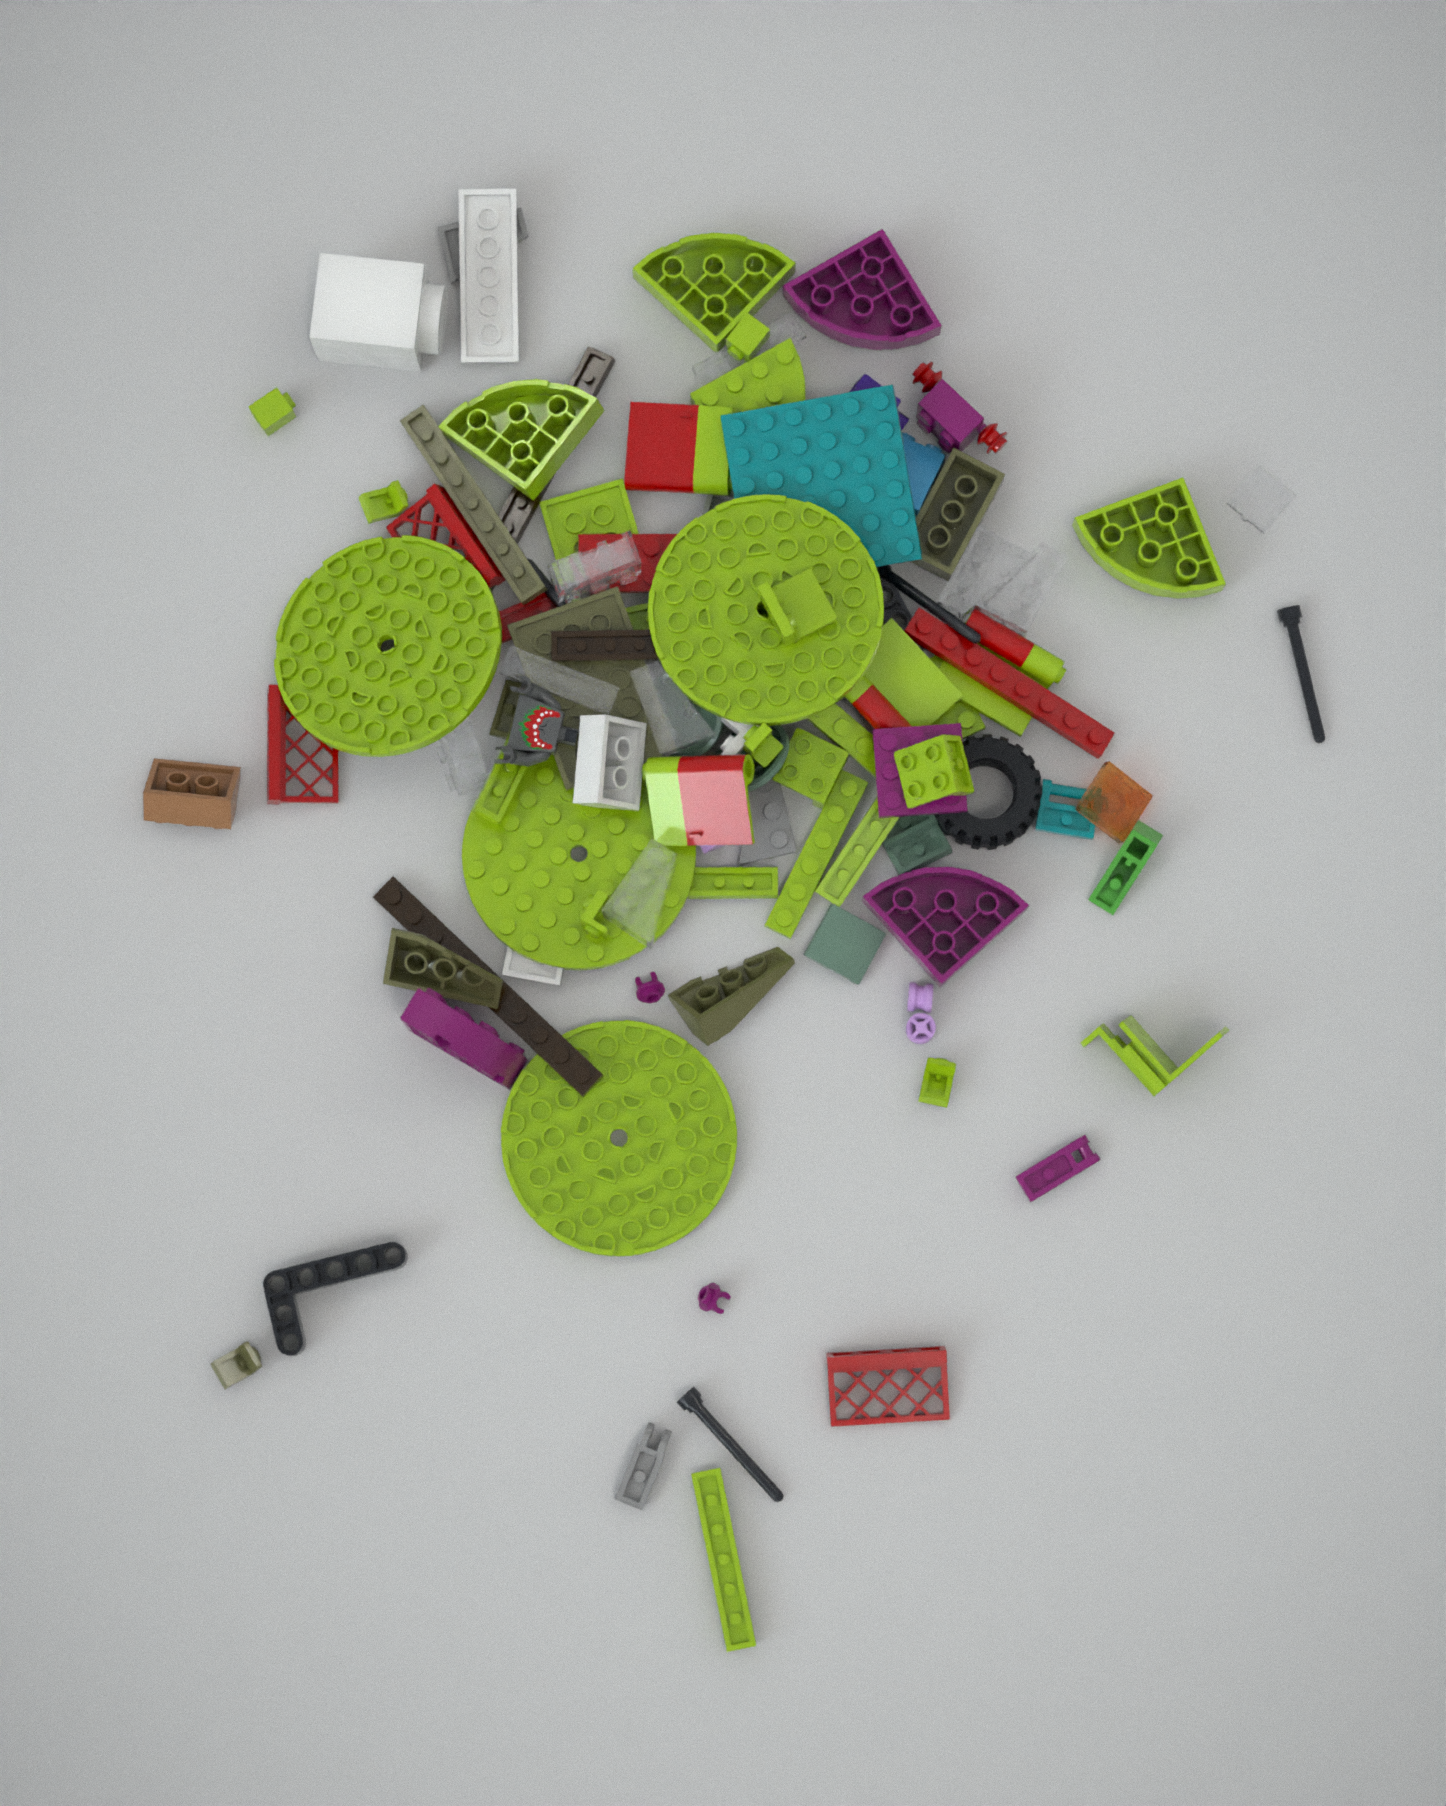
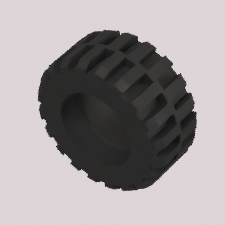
[934,734,1043,850]

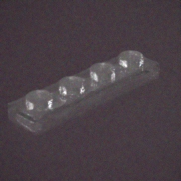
[692,311,806,387]
[499,645,620,715]

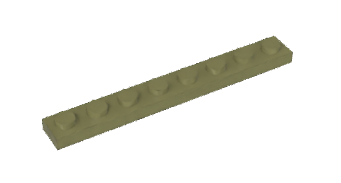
[400,405,548,606]

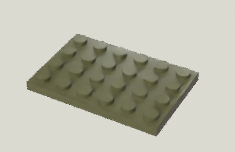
[507,586,677,791]

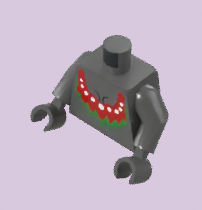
[494,675,579,767]

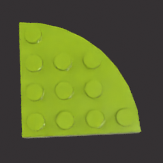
[632,233,796,354]
[690,338,806,413]
[438,379,605,501]
[1072,477,1226,599]

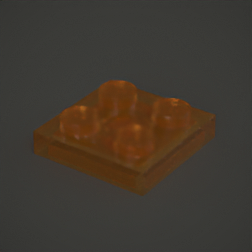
[1075,761,1153,844]

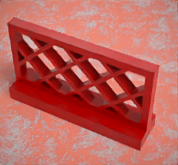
[386,483,506,588]
[267,684,338,805]
[826,1346,950,1427]

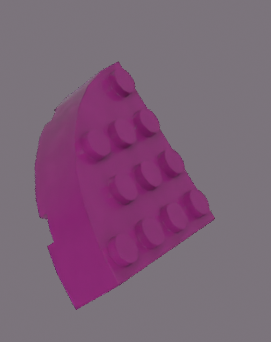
[783,229,942,350]
[862,867,1029,987]
[400,987,528,1090]

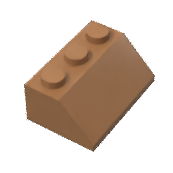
[143,758,241,829]

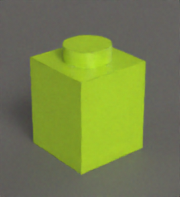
[726,312,770,362]
[248,387,296,436]

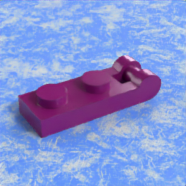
[1015,1135,1101,1203]

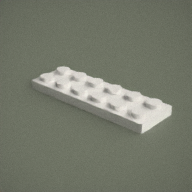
[458,189,519,364]

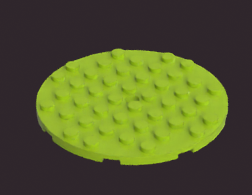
[648,494,884,726]
[274,535,502,757]
[462,755,696,970]
[501,1020,737,1257]

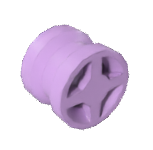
[907,982,933,1013]
[906,1013,936,1044]

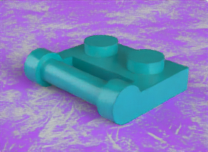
[1035,779,1101,840]

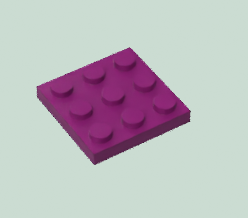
[873,723,968,818]

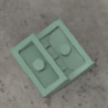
[882,815,953,875]
[803,904,886,985]

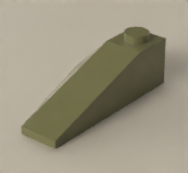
[383,928,503,1009]
[668,947,795,1046]

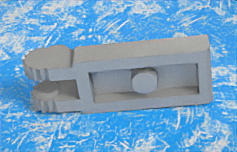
[615,1422,672,1510]

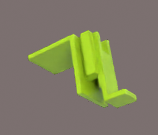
[1080,1015,1230,1096]

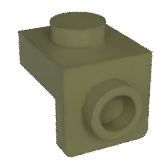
[210,1341,262,1390]

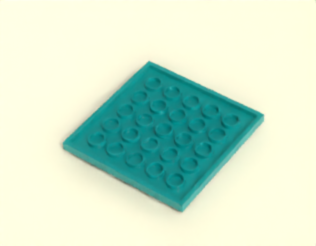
[720,384,923,567]

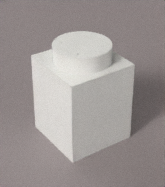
[309,253,447,372]

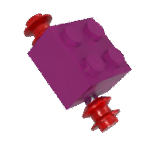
[912,362,1008,454]

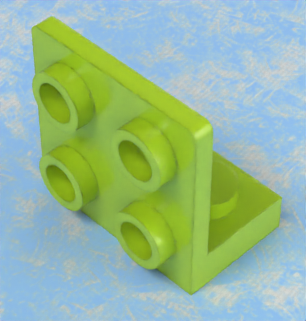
[757,569,837,647]
[772,728,849,809]
[894,735,975,808]

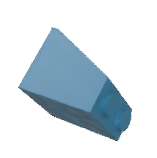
[902,432,946,517]

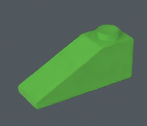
[1088,820,1163,915]

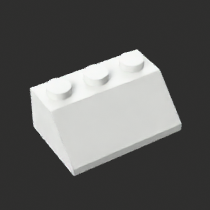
[573,715,647,811]

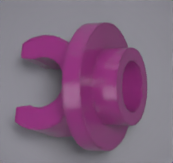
[635,971,665,1004]
[698,1282,731,1314]

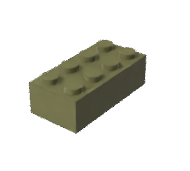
[909,448,1005,582]

